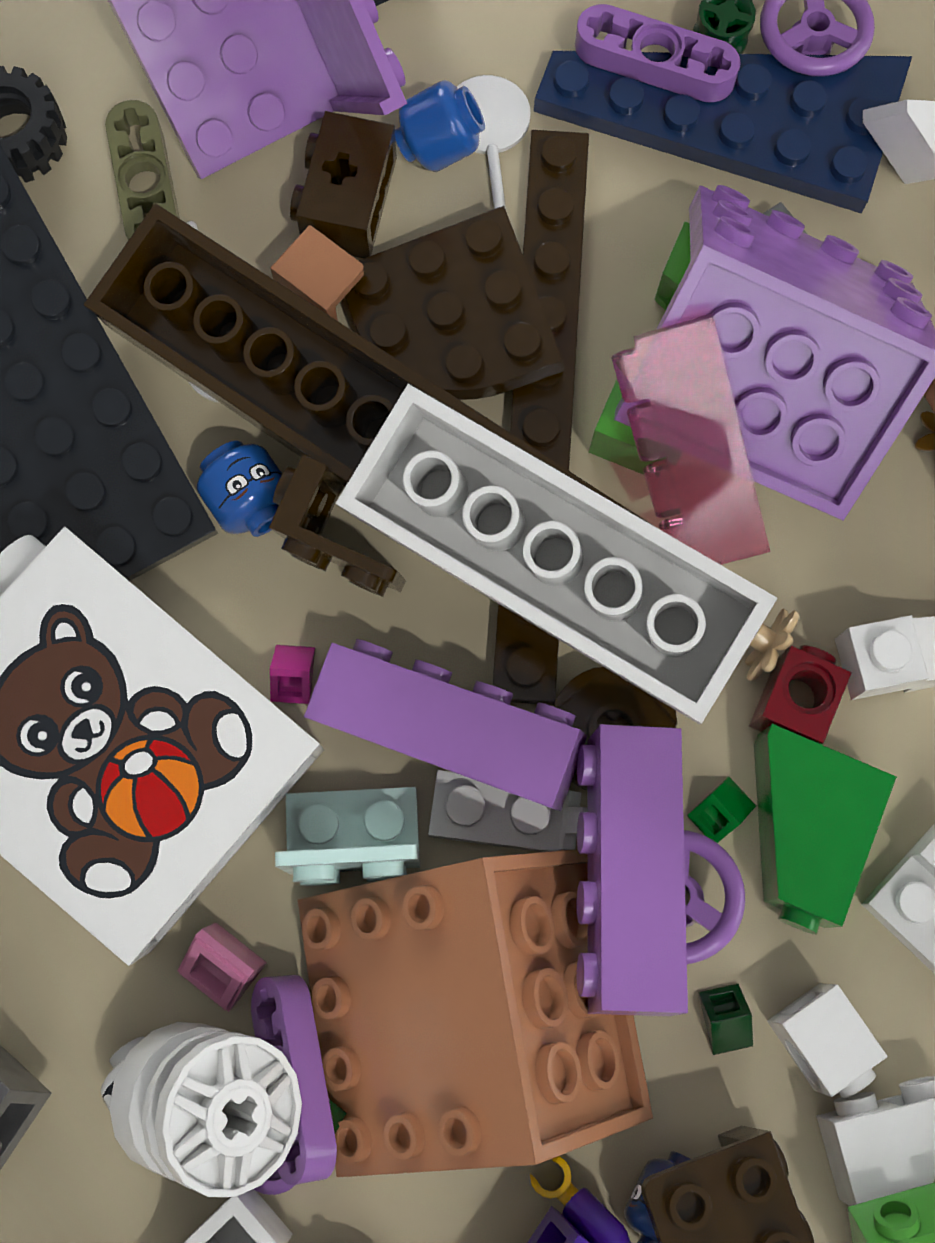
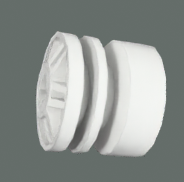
[109,1022,302,1197]

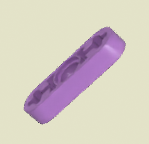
[575,4,740,102]
[251,975,337,1185]

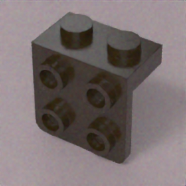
[269,454,406,597]
[641,1126,814,1243]

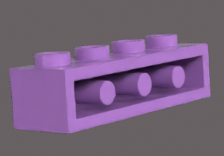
[304,639,588,811]
[576,724,688,1016]

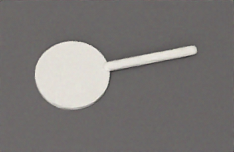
[457,75,531,209]

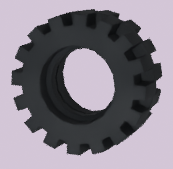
[0,66,67,183]

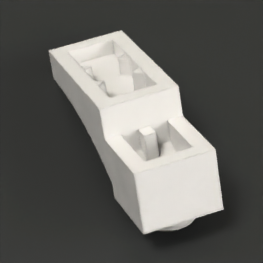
[835,615,935,700]

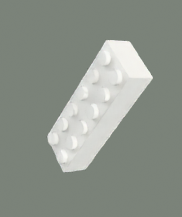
[336,384,777,724]

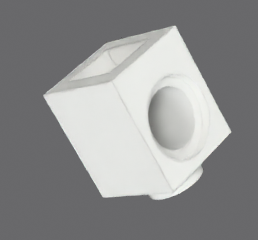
[767,983,888,1098]

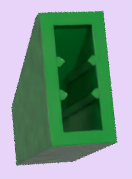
[754,724,897,935]

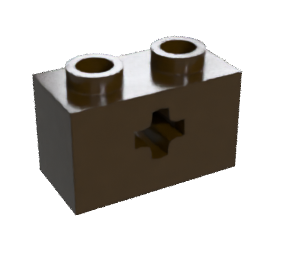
[290,111,397,258]

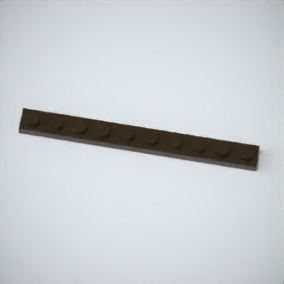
[493,130,589,705]

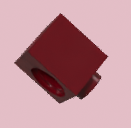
[749,645,852,744]

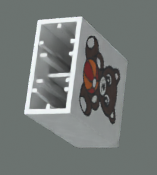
[0,527,324,966]

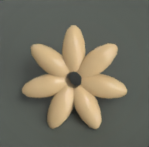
[745,608,800,681]

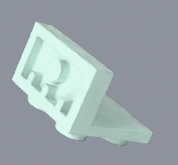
[275,787,420,886]

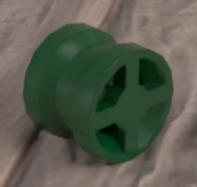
[693,0,756,54]

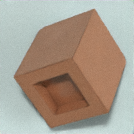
[270,225,364,321]

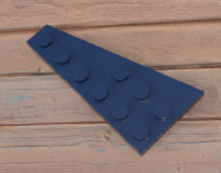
[534,51,913,213]

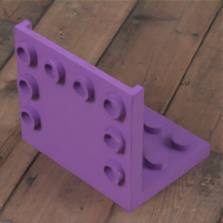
[108,0,407,179]
[614,185,935,521]

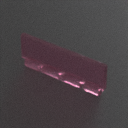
[611,313,771,565]

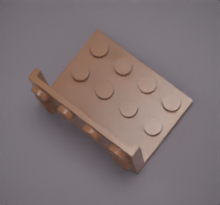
[298,849,653,1177]

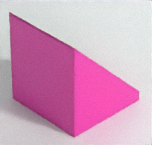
[269,645,315,704]

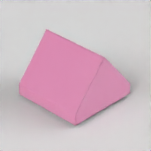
[177,923,267,1012]

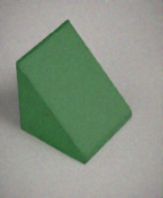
[687,776,757,843]

